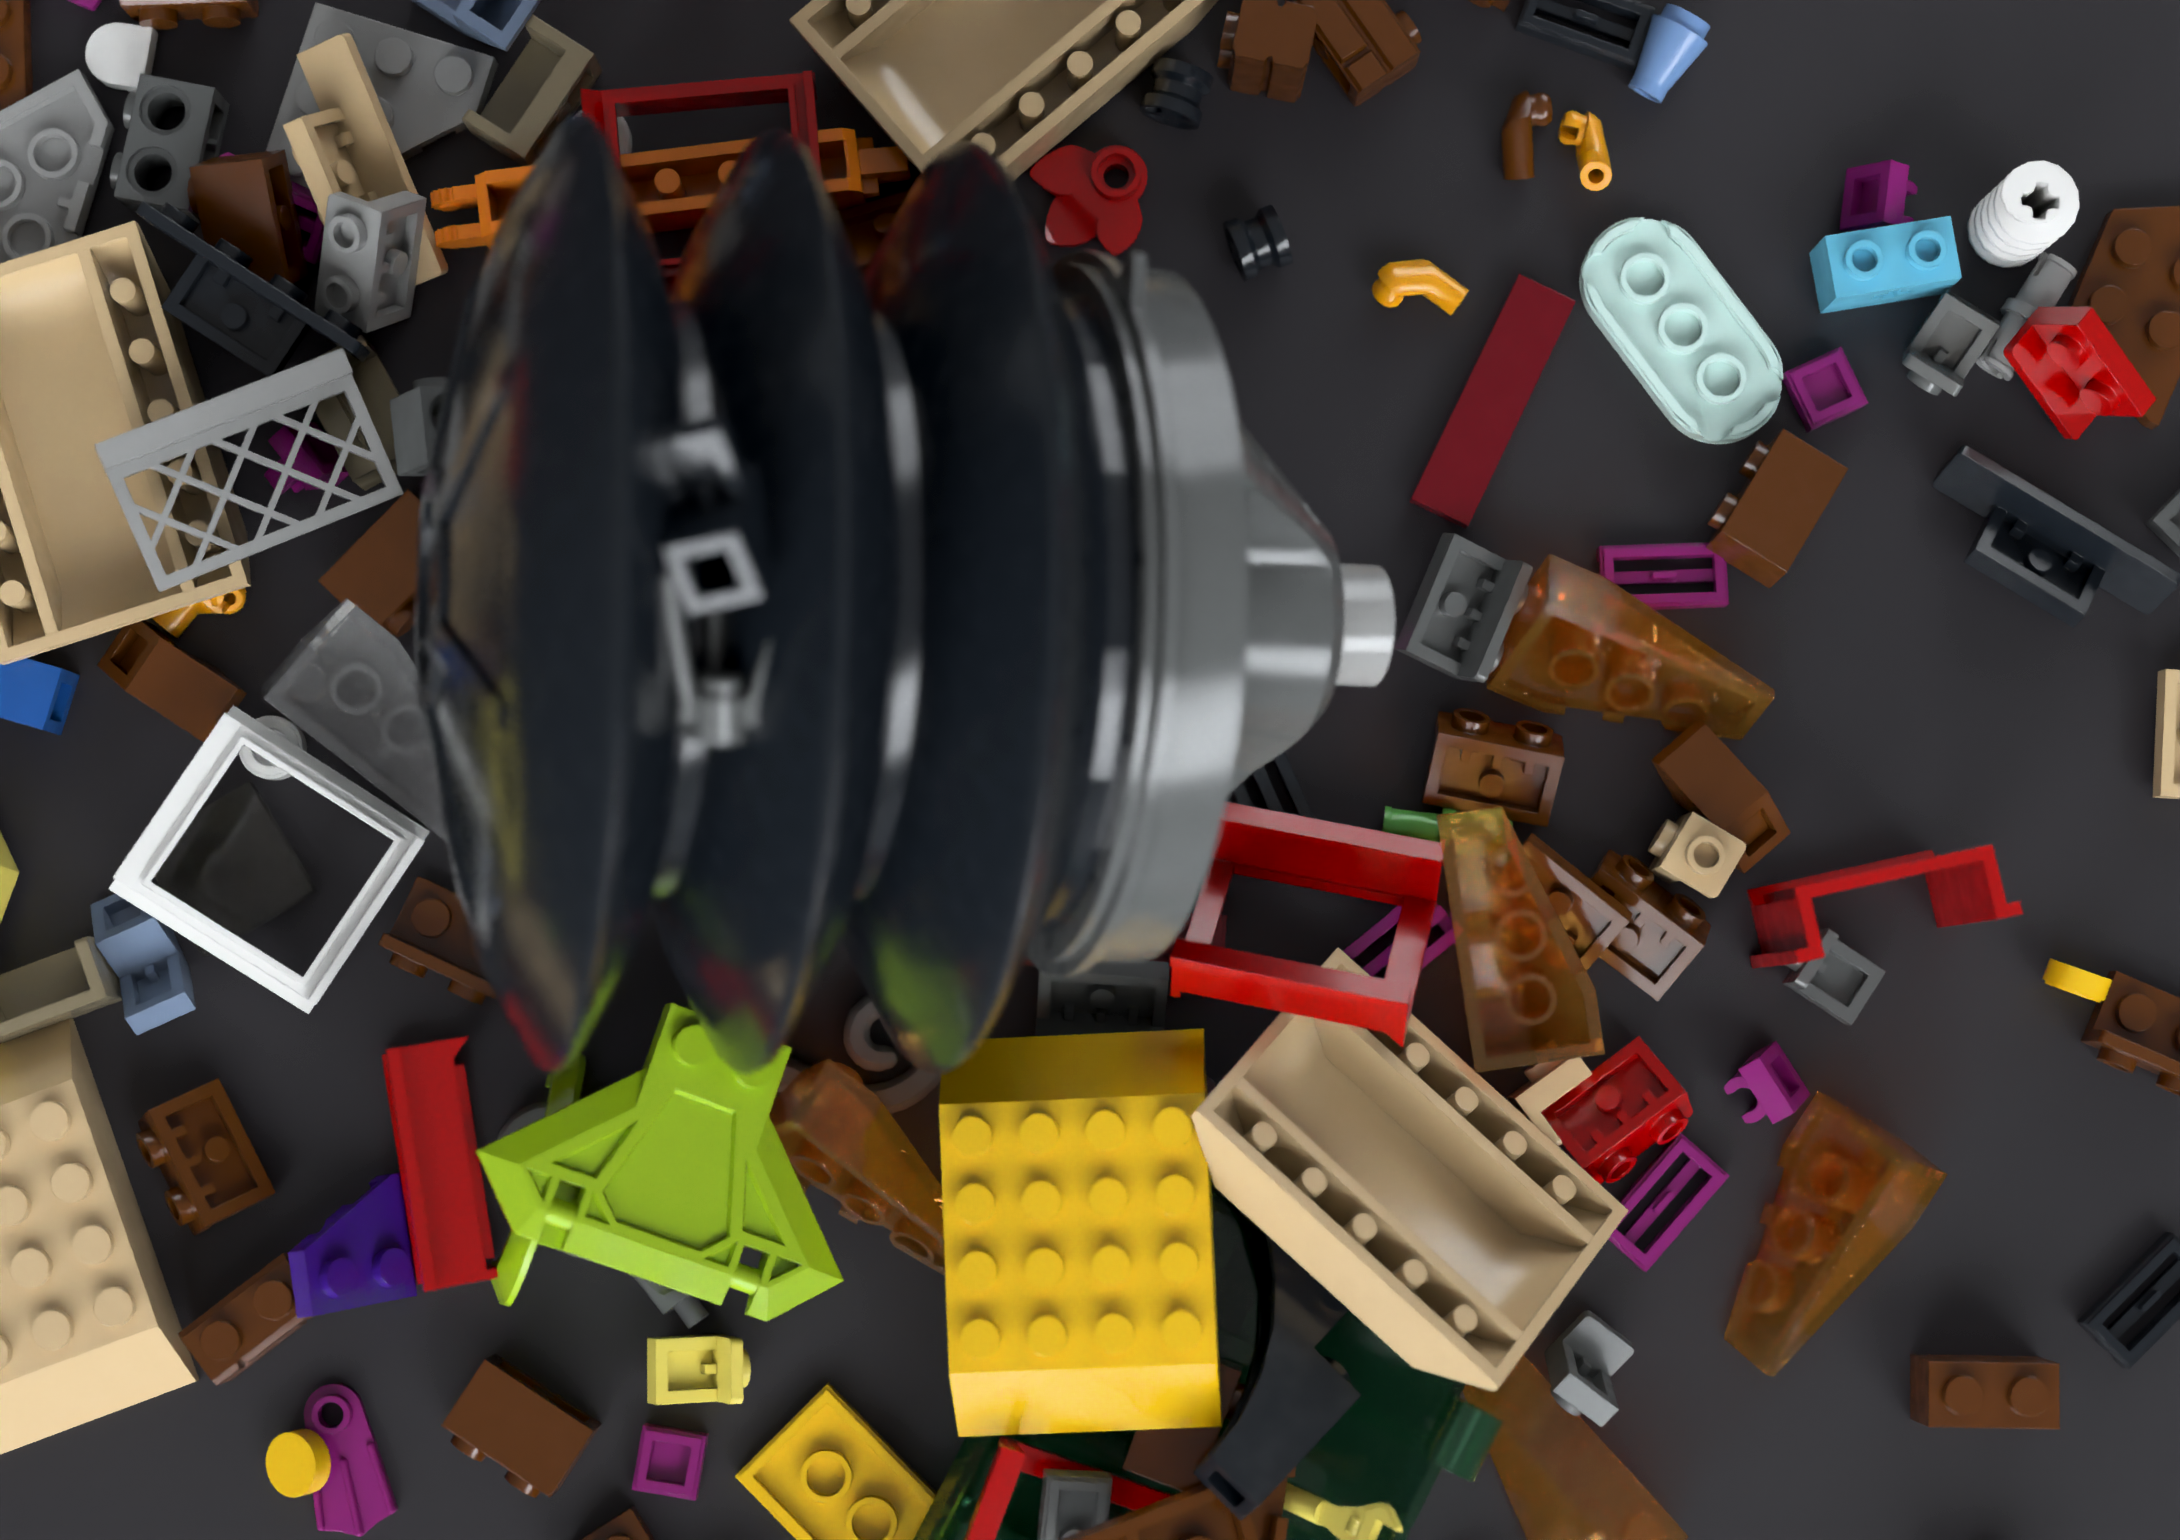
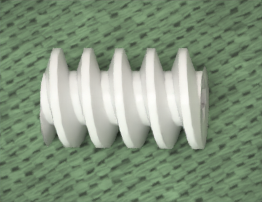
[1967,160,2080,268]

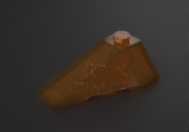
[1487,554,1775,740]
[1436,805,1605,1073]
[769,1058,945,1276]
[1724,1091,1948,1377]
[1458,1355,1689,1540]

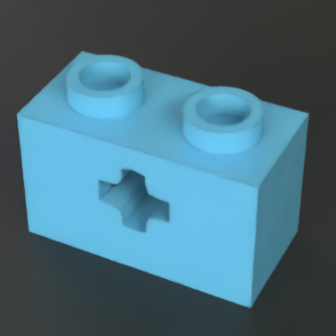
[1809,216,1962,314]

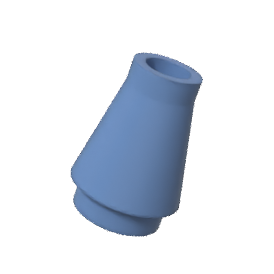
[1628,3,1710,103]

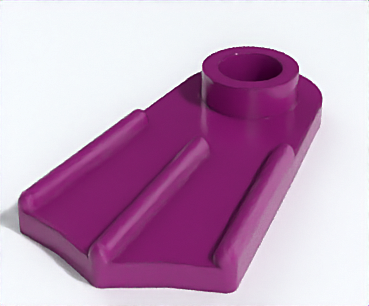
[304,1383,398,1537]

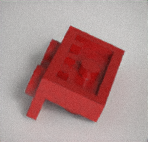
[2003,307,2156,440]
[1541,1036,1693,1184]

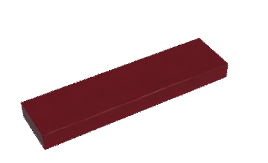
[1409,274,1576,529]

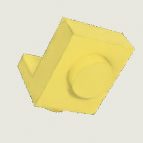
[647,1334,751,1405]

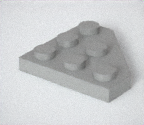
[266,2,498,189]
[0,69,115,263]

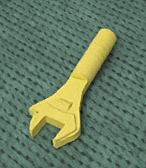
[1283,1482,1403,1540]

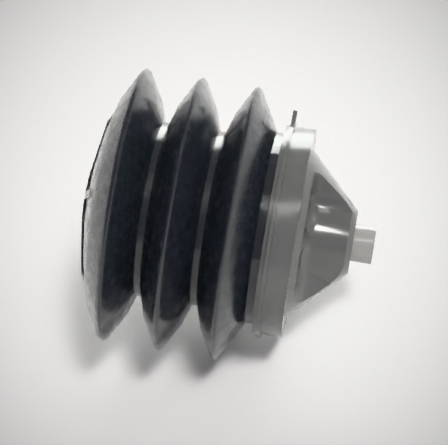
[415,112,1395,1075]

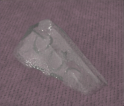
[261,598,448,843]

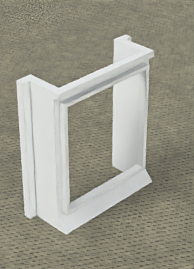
[109,705,430,1014]

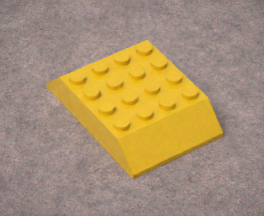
[939,1029,1223,1437]

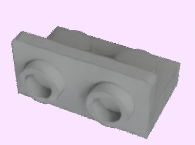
[315,190,427,333]

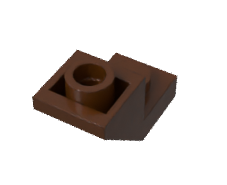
[97,620,247,742]
[1651,719,1791,874]

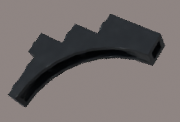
[1193,1077,1361,1521]

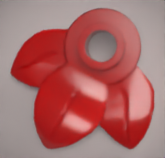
[1030,145,1148,257]

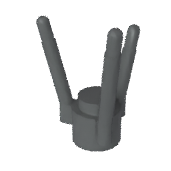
[663,572,771,746]

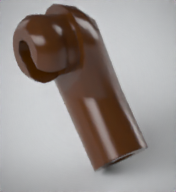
[1501,90,1552,180]

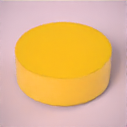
[2042,958,2112,1003]
[266,1429,331,1497]

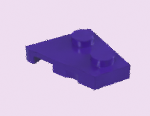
[288,1172,417,1318]

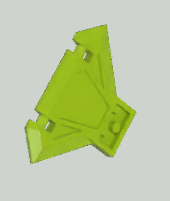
[475,1003,844,1321]

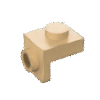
[1648,812,1746,898]
[1507,1050,1592,1147]

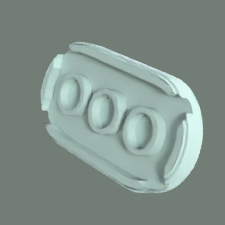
[1579,217,1783,444]

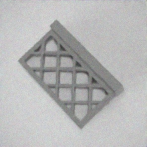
[94,348,403,592]

